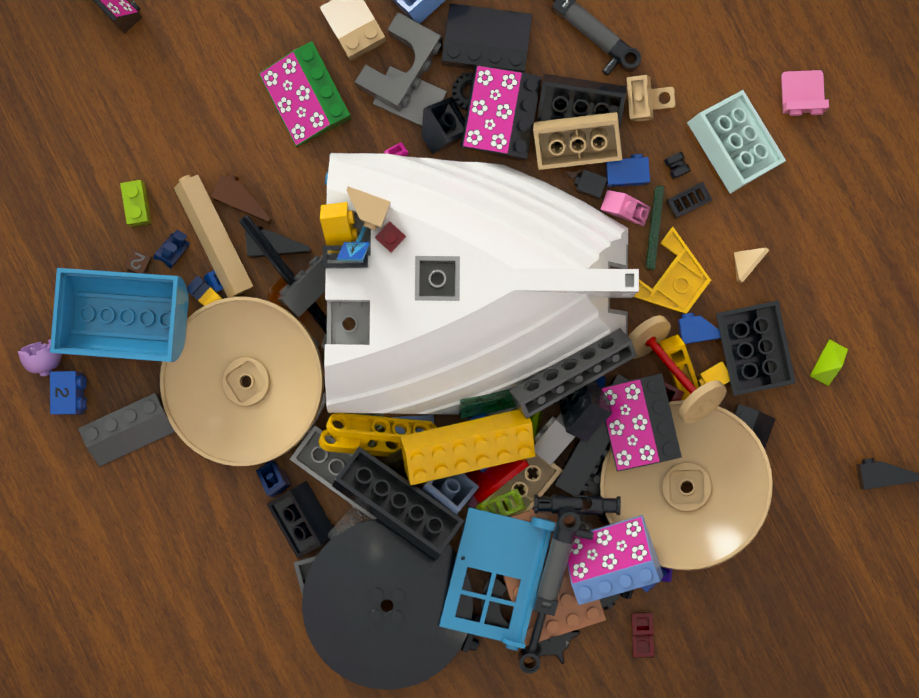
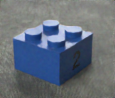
[50,371,87,415]

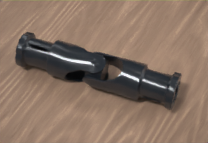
[534,494,621,515]

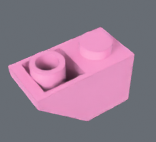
[600,190,651,227]

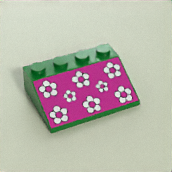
[258,41,351,147]

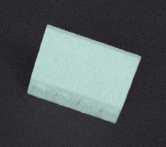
[687,90,786,194]

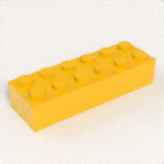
[400,409,535,485]

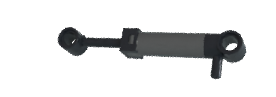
[551,0,641,76]
[518,506,594,674]

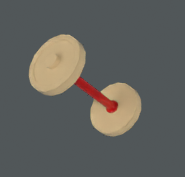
[628,315,727,424]

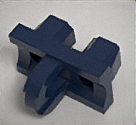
[153,230,190,268]

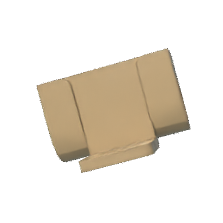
[627,75,676,122]

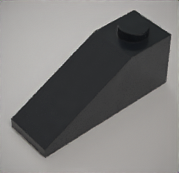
[245,226,312,258]
[856,458,919,490]

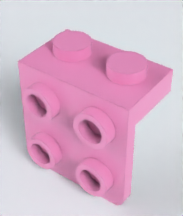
[781,70,829,116]

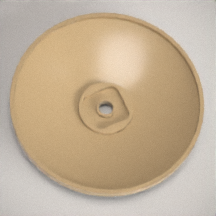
[160,297,324,466]
[600,400,773,571]

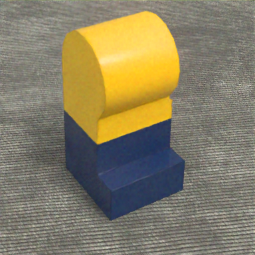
[187,276,222,306]

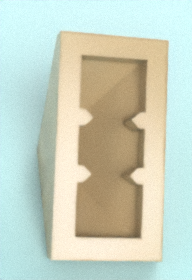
[734,248,769,284]

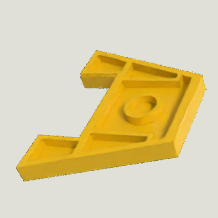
[633,227,711,314]

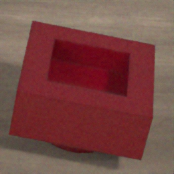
[374,221,406,253]

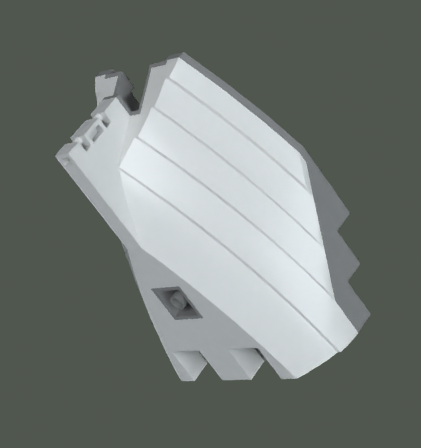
[324,153,639,415]

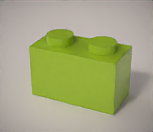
[120,180,152,227]

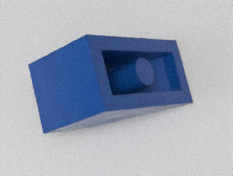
[677,313,721,344]

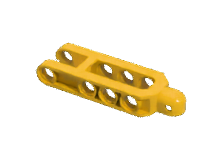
[318,413,437,458]

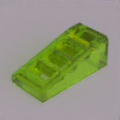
[476,488,525,516]

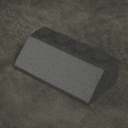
[78,393,175,467]

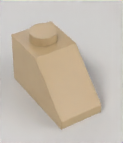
[346,186,391,231]

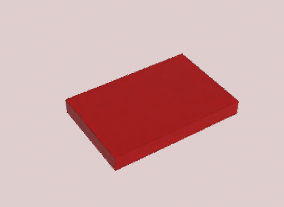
[466,459,529,503]

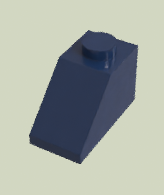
[256,460,292,497]

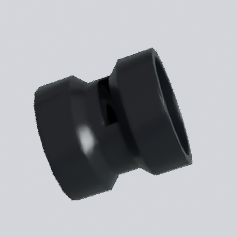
[664,152,691,180]

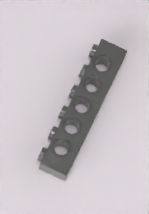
[509,328,637,419]

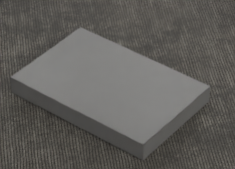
[373,66,447,126]

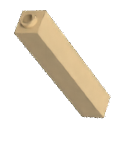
[174,175,253,298]

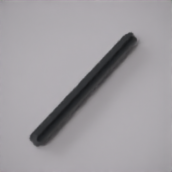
[239,215,327,335]

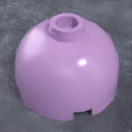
[18,340,62,376]

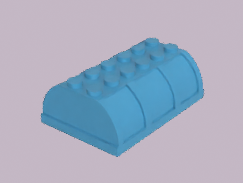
[50,268,189,362]

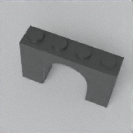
[355,12,443,112]

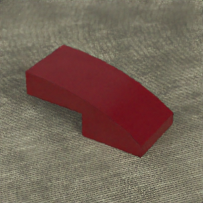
[631,613,654,658]

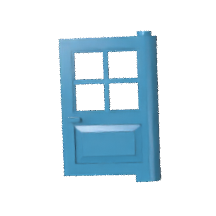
[439,507,556,651]

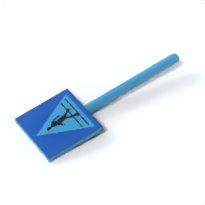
[337,224,370,261]

